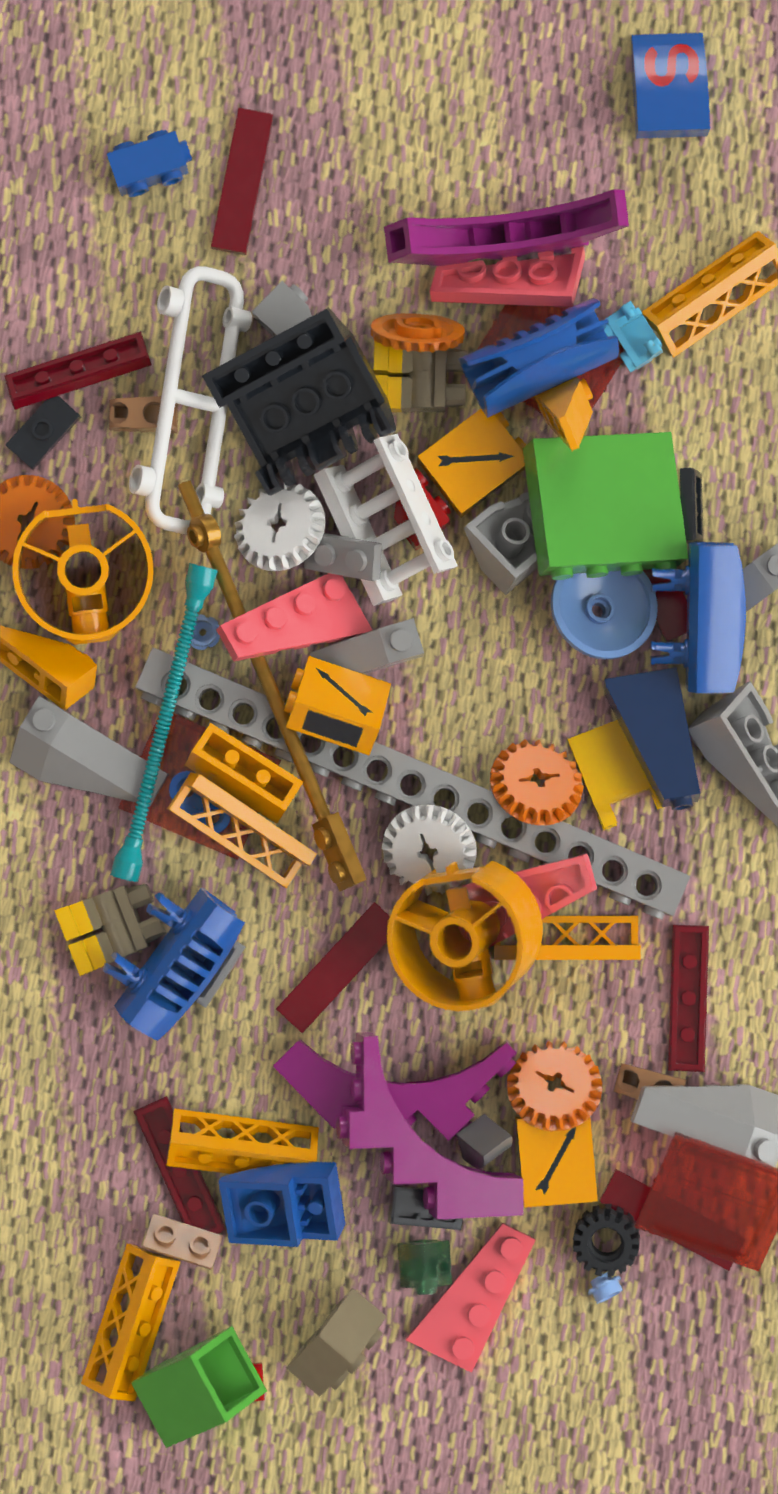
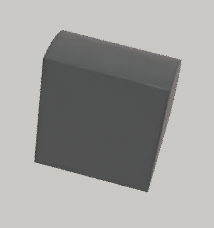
[456,1114,512,1169]

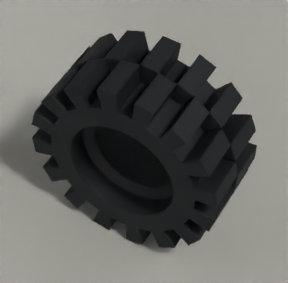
[573,1204,640,1277]

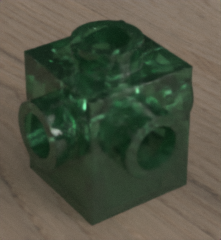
[397,1239,452,1295]

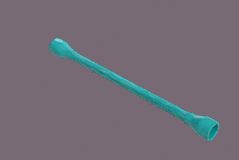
[110,563,218,882]

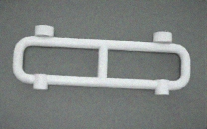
[129,266,252,534]

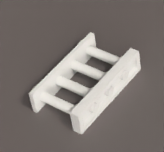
[314,434,458,606]

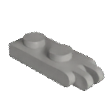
[304,533,382,581]

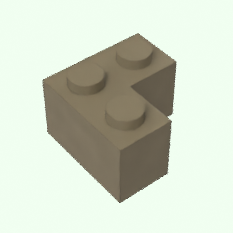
[286,1288,387,1397]

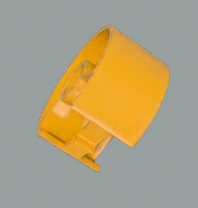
[12,499,153,645]
[387,861,543,1011]

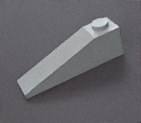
[464,492,538,595]
[688,681,778,827]
[9,696,169,806]
[630,1084,778,1172]

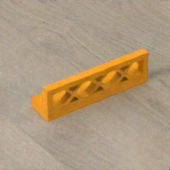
[642,231,778,358]
[167,772,317,888]
[493,916,641,960]
[166,1109,319,1174]
[81,1243,181,1402]

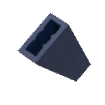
[603,667,701,811]

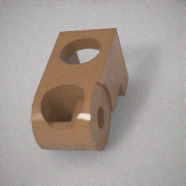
[109,396,178,434]
[613,1063,687,1100]

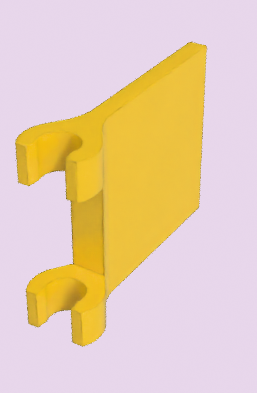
[567,720,663,831]

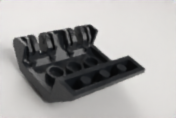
[202,307,396,496]

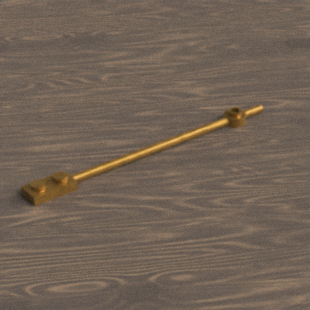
[178,480,367,892]

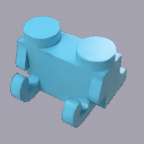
[604,301,663,373]

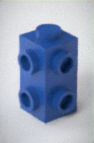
[107,130,192,197]

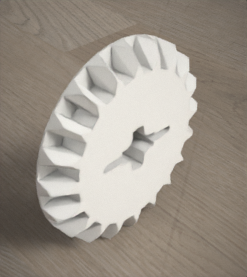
[234,483,325,571]
[381,805,476,896]

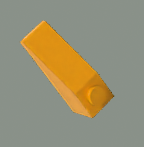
[534,377,593,451]
[0,625,97,711]

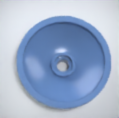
[551,571,657,659]

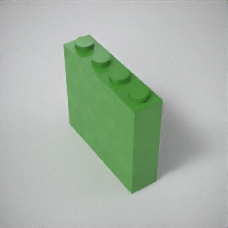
[523,432,689,580]

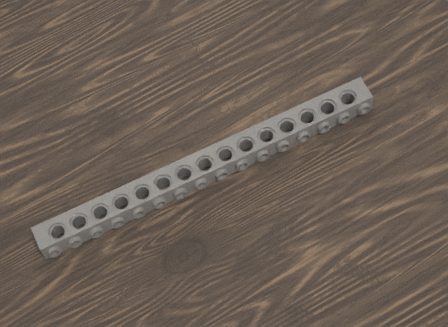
[135,647,690,920]

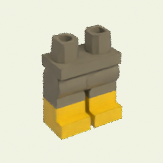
[373,340,467,412]
[54,884,166,976]

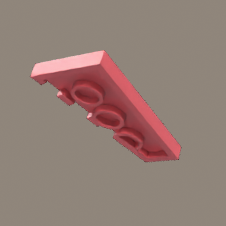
[430,247,585,307]
[216,573,373,661]
[450,853,597,948]
[406,1223,536,1373]

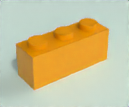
[185,723,303,824]

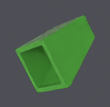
[131,1326,267,1448]

